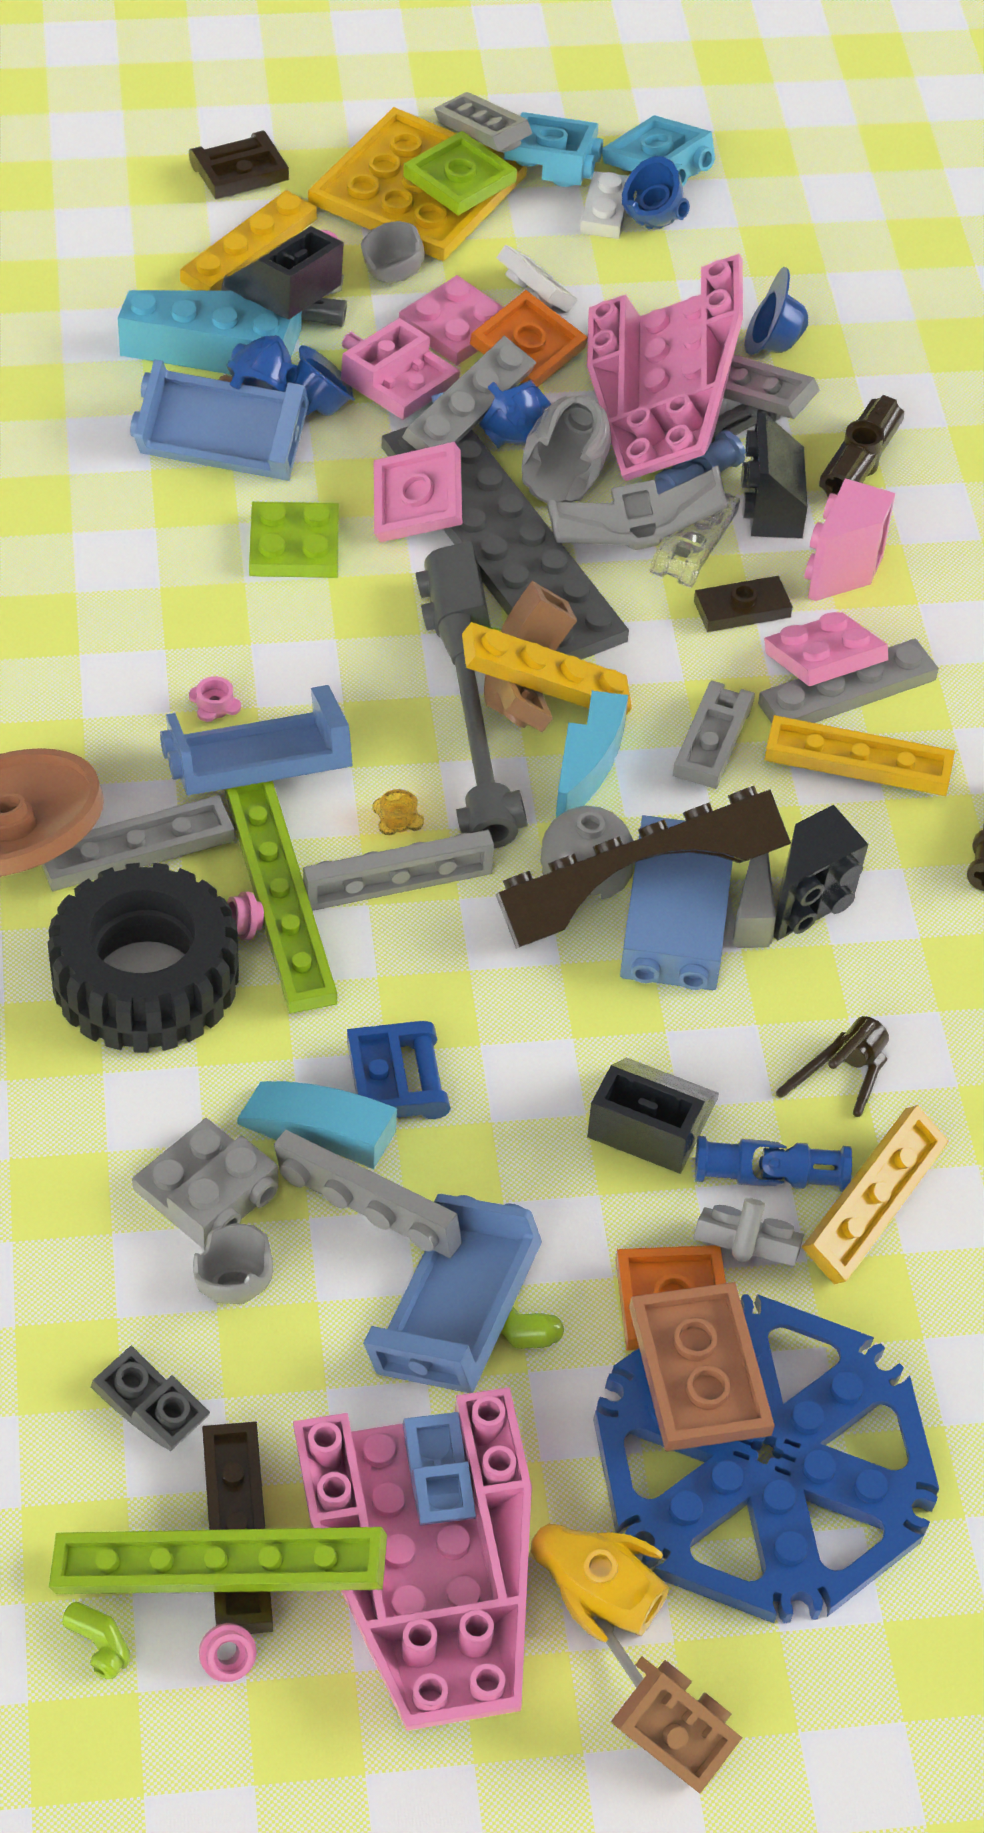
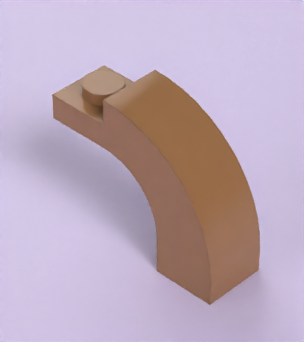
[484,581,577,733]

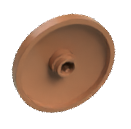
[0,748,104,877]

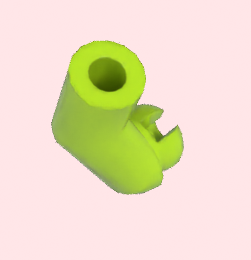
[501,1307,564,1349]
[62,1602,130,1679]

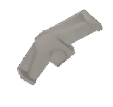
[547,466,728,550]

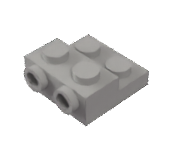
[132,1117,278,1250]

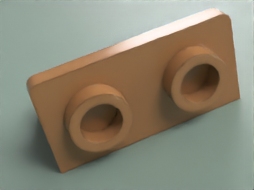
[611,1656,743,1794]

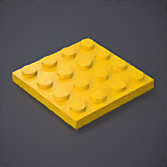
[308,107,527,262]

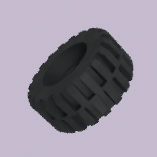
[47,862,239,1053]

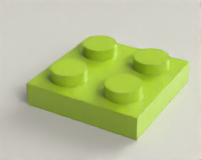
[403,131,517,216]
[249,501,339,578]

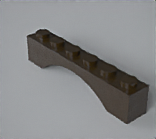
[496,785,791,949]

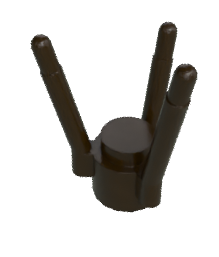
[776,1016,889,1117]

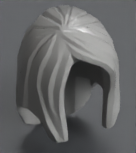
[522,395,611,503]

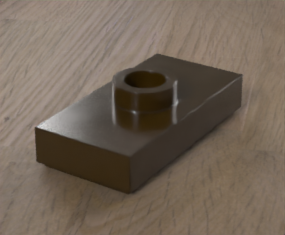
[694,575,793,632]

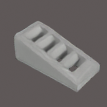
[733,853,776,948]

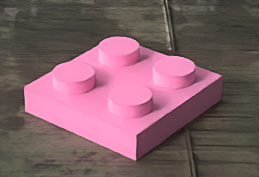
[399,275,504,366]
[374,442,462,542]
[764,612,889,687]

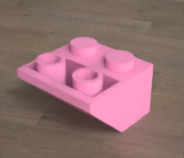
[804,478,896,601]

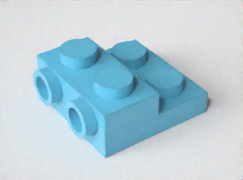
[504,112,603,187]
[601,115,715,186]

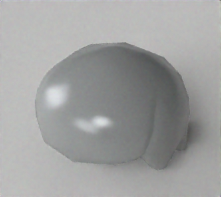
[361,221,425,283]
[193,1223,273,1304]

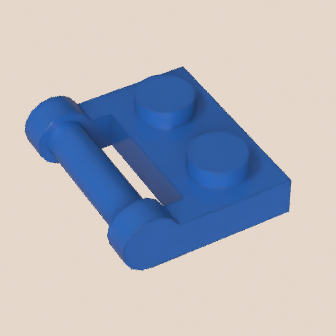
[347,1021,451,1119]

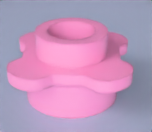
[189,676,241,722]

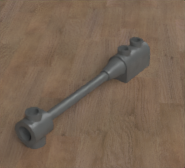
[415,541,528,848]

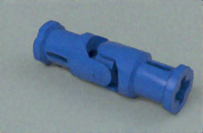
[695,1136,852,1192]

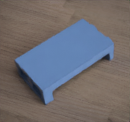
[130,359,309,481]
[160,685,353,796]
[620,815,732,991]
[363,1194,542,1393]

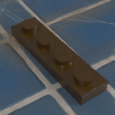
[202,1421,273,1634]

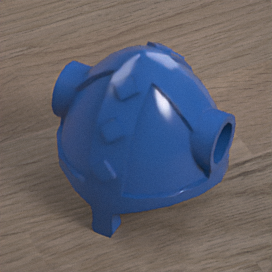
[622,156,690,229]
[227,335,299,392]
[479,380,551,449]

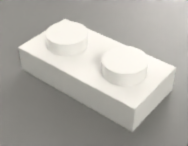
[580,171,629,239]
[496,244,577,312]

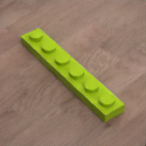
[225,781,337,1014]
[49,1527,387,1594]

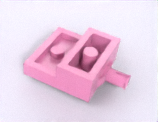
[341,318,460,420]

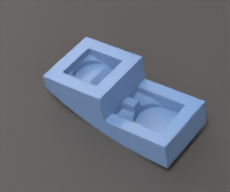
[402,1412,476,1526]

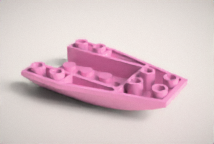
[587,254,743,481]
[293,1387,532,1731]

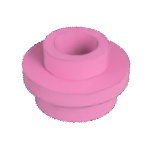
[227,892,264,940]
[199,1623,257,1682]

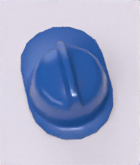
[744,267,808,356]
[295,345,355,416]

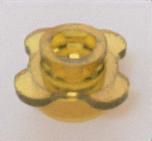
[372,789,424,835]

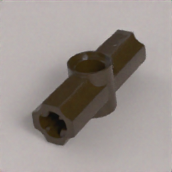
[819,395,905,497]

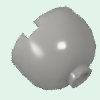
[540,806,634,901]

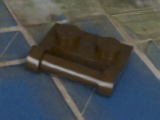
[189,130,289,199]

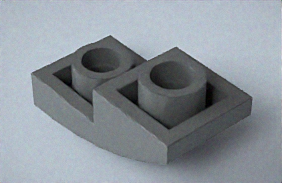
[90,1345,210,1451]

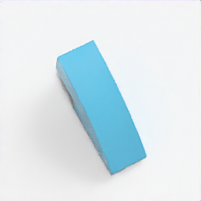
[556,691,628,818]
[237,1081,397,1169]

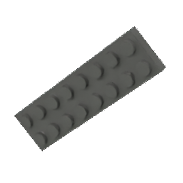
[381,426,629,660]

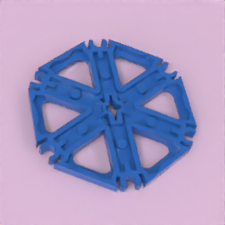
[593,1294,939,1623]

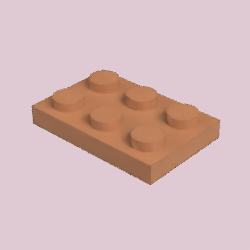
[629,1282,775,1452]

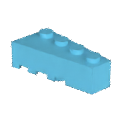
[117,290,302,375]

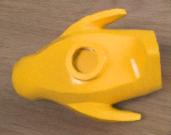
[530,1523,669,1642]

